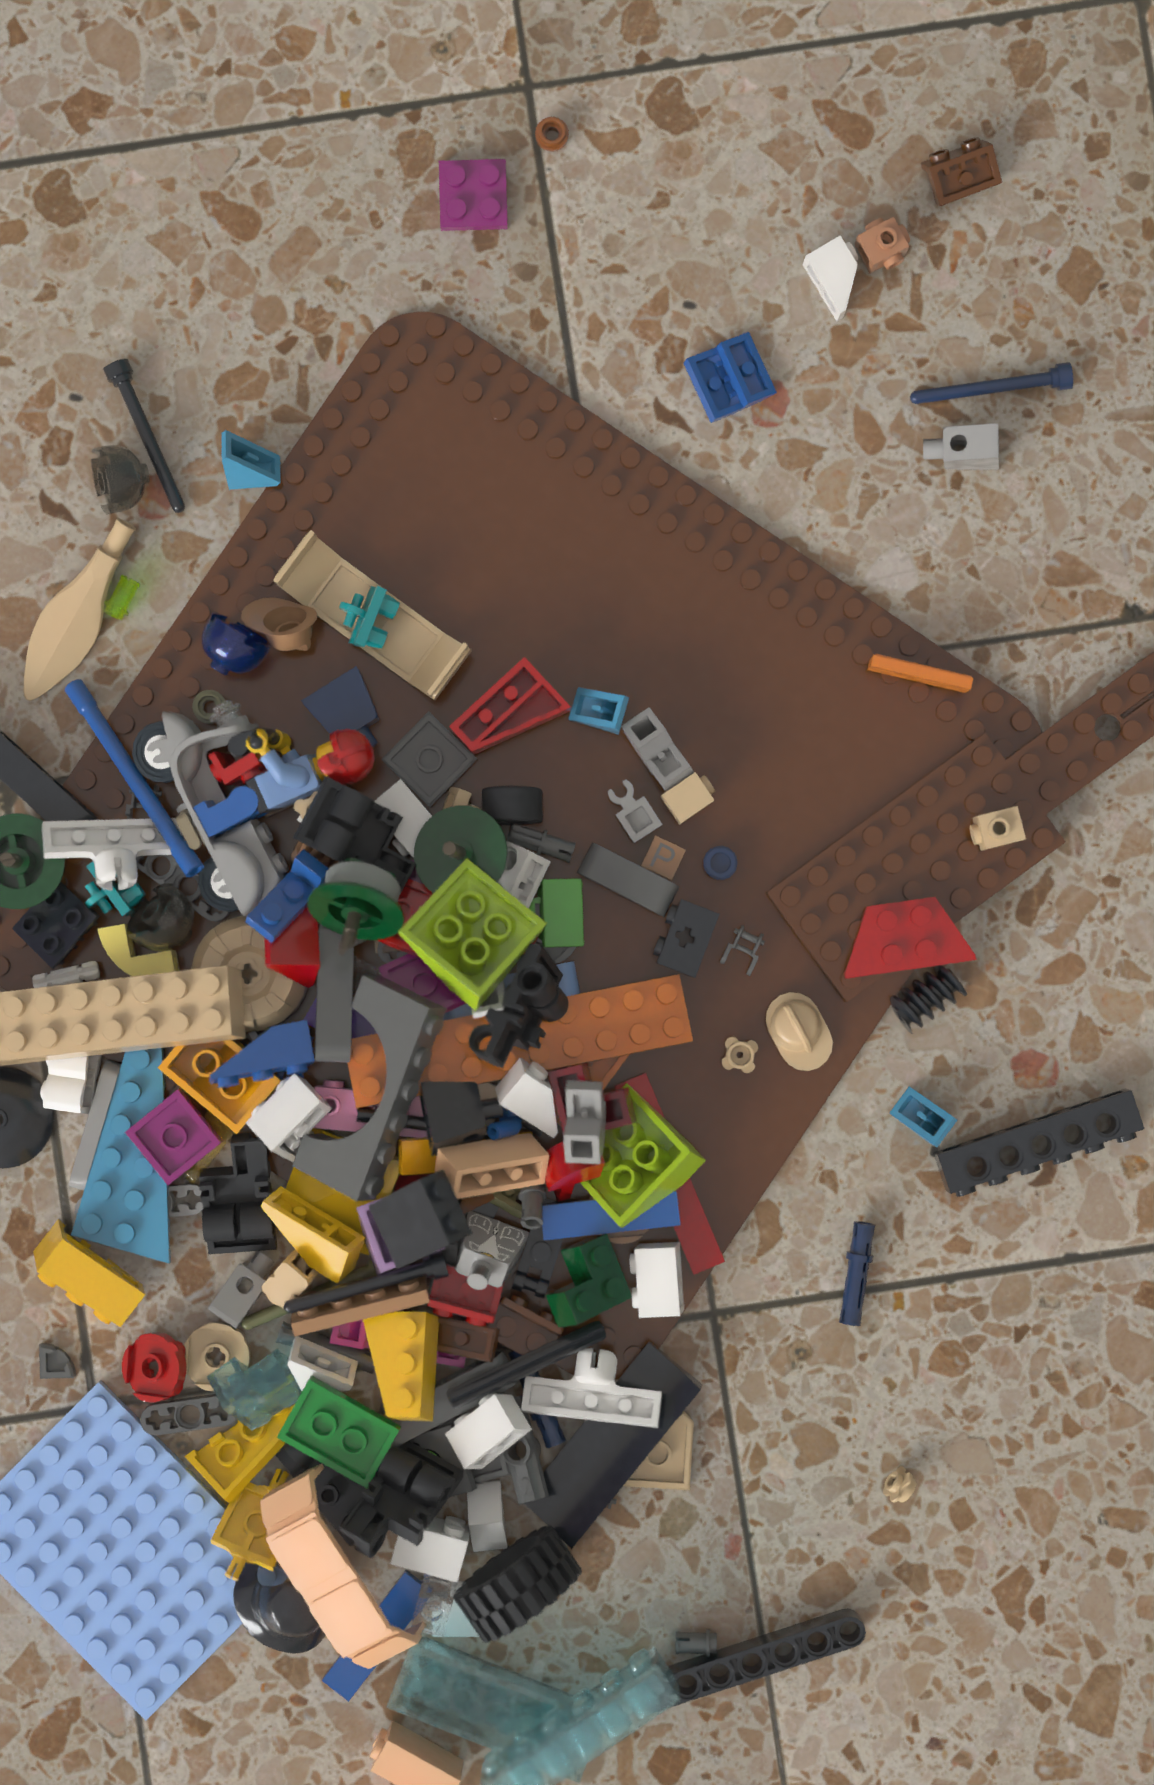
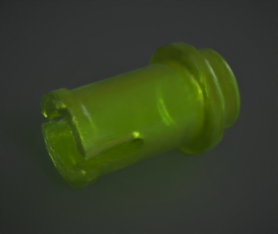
[104,575,141,621]

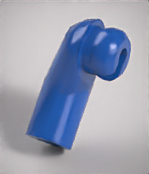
[487,1106,522,1140]

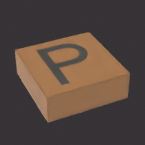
[641,835,686,881]

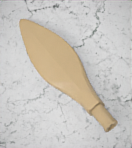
[23,518,136,701]

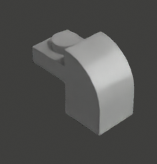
[621,707,694,792]
[564,1081,606,1164]

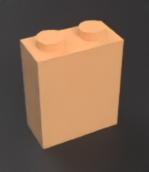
[369,1720,464,1785]

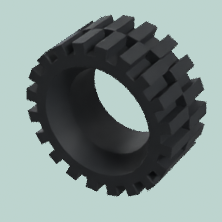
[453,1525,582,1643]

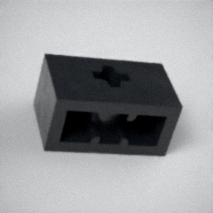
[653,899,719,978]

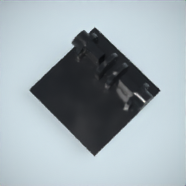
[12,882,100,969]

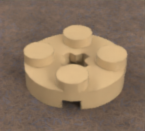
[184,1322,251,1392]

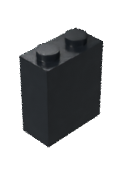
[368,1169,473,1269]

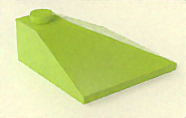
[399,858,547,1011]
[581,1083,706,1228]

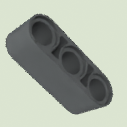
[577,842,680,917]

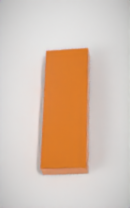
[867,653,973,693]

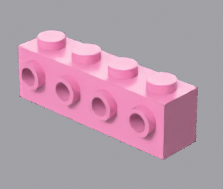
[314,1080,427,1138]

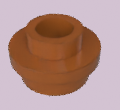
[535,117,569,152]

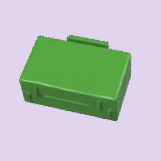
[529,878,585,948]

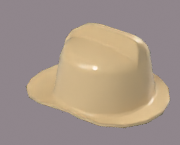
[766,992,833,1071]

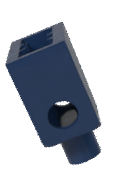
[301,667,380,748]

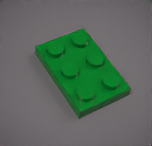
[277,1375,401,1488]

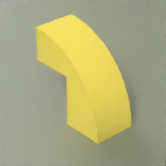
[98,924,180,977]

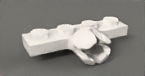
[42,818,183,891]
[521,1348,662,1428]

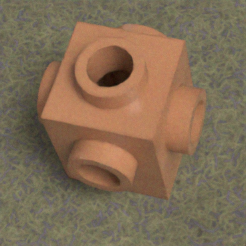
[854,217,910,274]

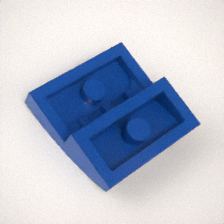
[683,332,777,423]

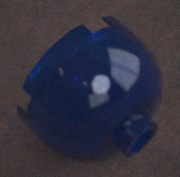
[201,612,272,675]

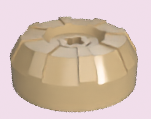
[191,916,308,1032]

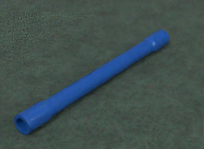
[65,679,204,878]

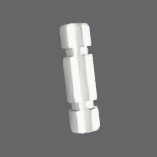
[32,961,100,988]

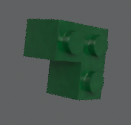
[546,1234,633,1327]

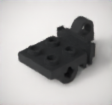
[293,776,416,894]
[468,943,569,1068]
[199,1133,277,1255]
[340,1441,464,1558]
[275,1443,378,1546]

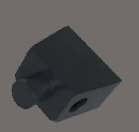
[419,1082,503,1156]

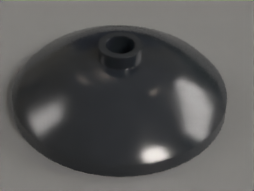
[0,1067,54,1169]

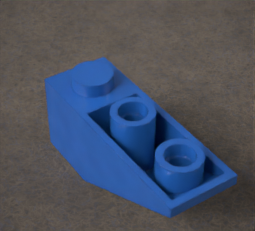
[209,1020,315,1088]

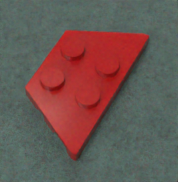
[844,897,976,979]

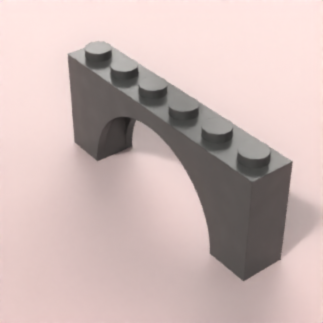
[292,975,447,1201]

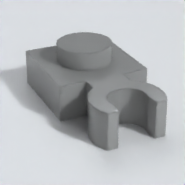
[608,780,662,843]

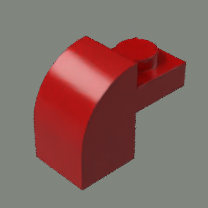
[545,1141,605,1202]

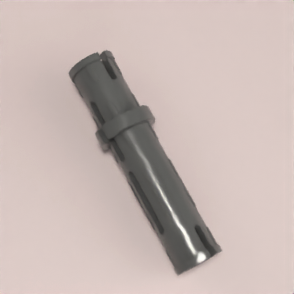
[276,1321,375,1374]

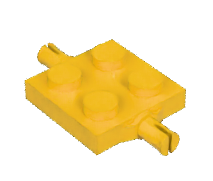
[211,1469,289,1581]

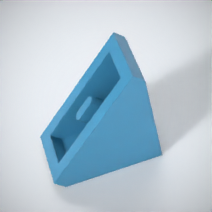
[222,430,281,490]
[568,687,629,735]
[890,1086,957,1147]

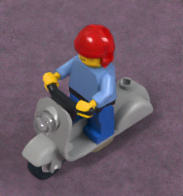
[132,700,375,916]

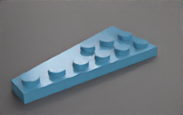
[71,1048,171,1264]

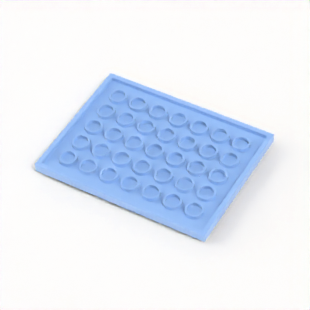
[0,1380,288,1720]

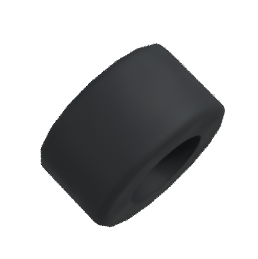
[482,786,543,825]

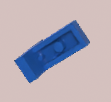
[245,849,329,943]

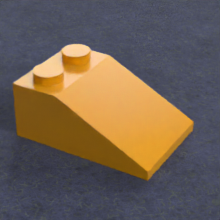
[158,1039,282,1134]

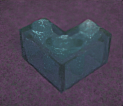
[207,1349,302,1430]

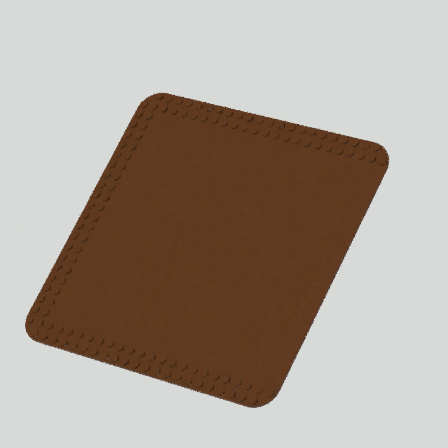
[0,312,1042,1380]

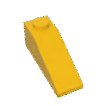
[261,1186,366,1284]

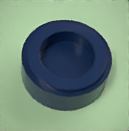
[703,846,738,880]

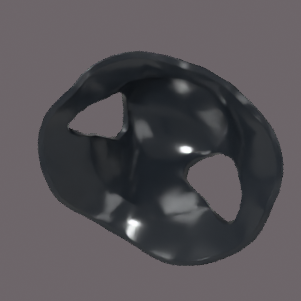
[233,1562,326,1654]

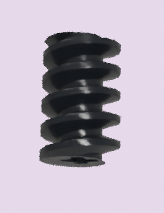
[890,965,967,1034]

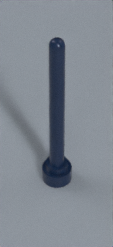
[910,362,1073,404]

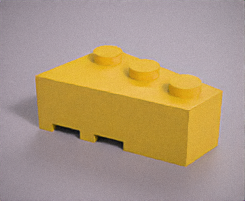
[33,1219,145,1327]
[363,1312,439,1421]

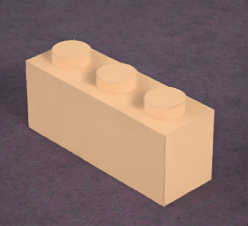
[435,1133,549,1199]

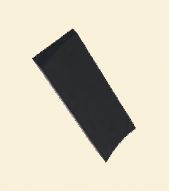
[525,1341,702,1549]

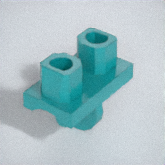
[339,586,400,648]
[85,862,146,917]

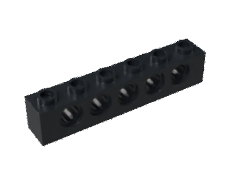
[933,1088,1145,1197]

